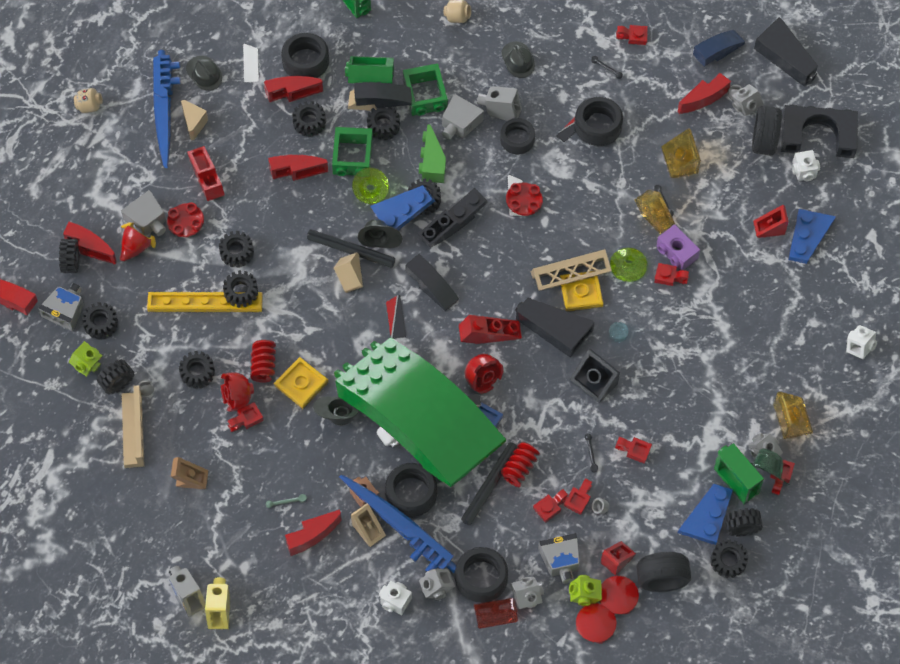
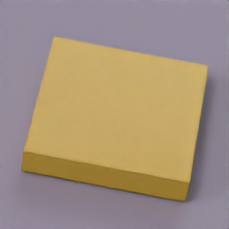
[559,271,603,311]
[274,357,329,409]

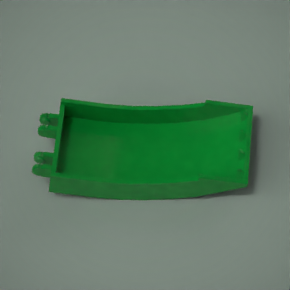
[334,337,506,487]

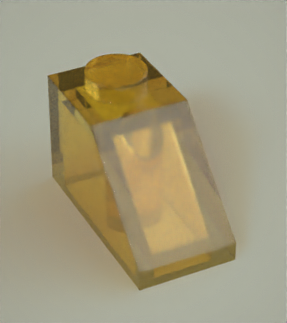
[634,190,675,234]

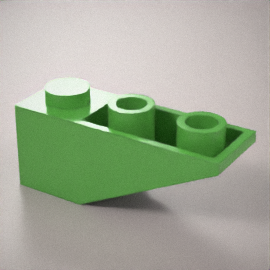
[419,124,446,183]

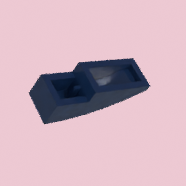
[693,30,745,67]

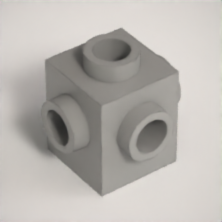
[731,84,764,116]
[748,433,783,465]
[419,569,455,600]
[511,577,544,609]

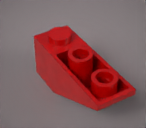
[458,315,522,344]

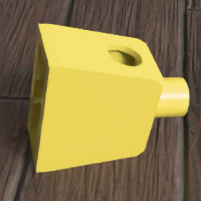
[205,577,230,629]

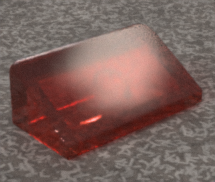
[474,598,518,629]

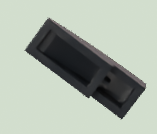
[354,82,412,108]
[405,254,459,312]

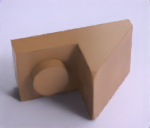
[170,457,209,489]

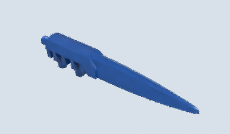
[153,50,181,168]
[339,475,456,573]

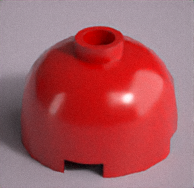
[464,354,504,394]
[221,372,254,412]

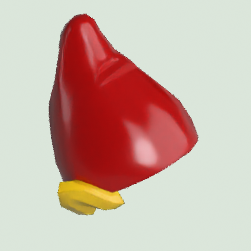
[120,222,156,261]

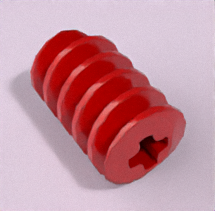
[250,340,276,383]
[501,442,541,487]

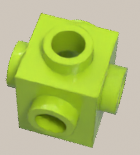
[69,341,103,376]
[569,575,602,606]

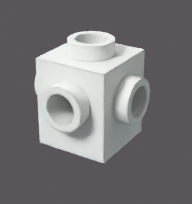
[792,150,820,181]
[846,325,877,359]
[379,581,412,615]

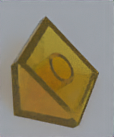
[661,128,701,178]
[773,392,813,439]

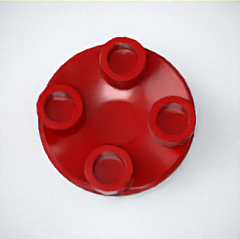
[506,182,543,216]
[167,202,204,237]
[600,576,639,615]
[576,603,617,644]

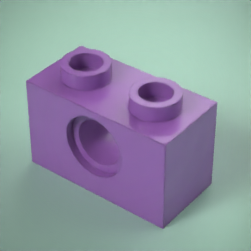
[656,224,700,270]

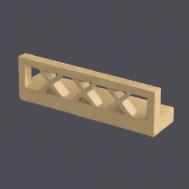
[531,249,612,291]
[122,385,144,468]

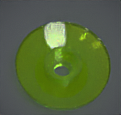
[352,168,389,204]
[610,248,648,282]

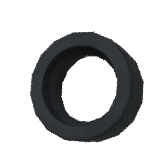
[500,118,535,155]

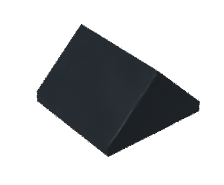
[570,349,620,403]

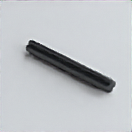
[307,229,396,268]
[461,442,518,525]

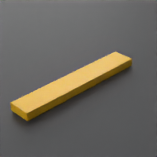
[147,292,263,312]

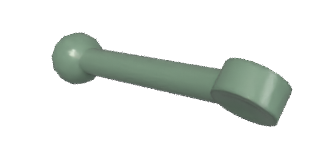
[266,494,307,508]

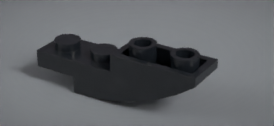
[418,188,488,248]

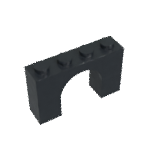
[781,104,858,158]

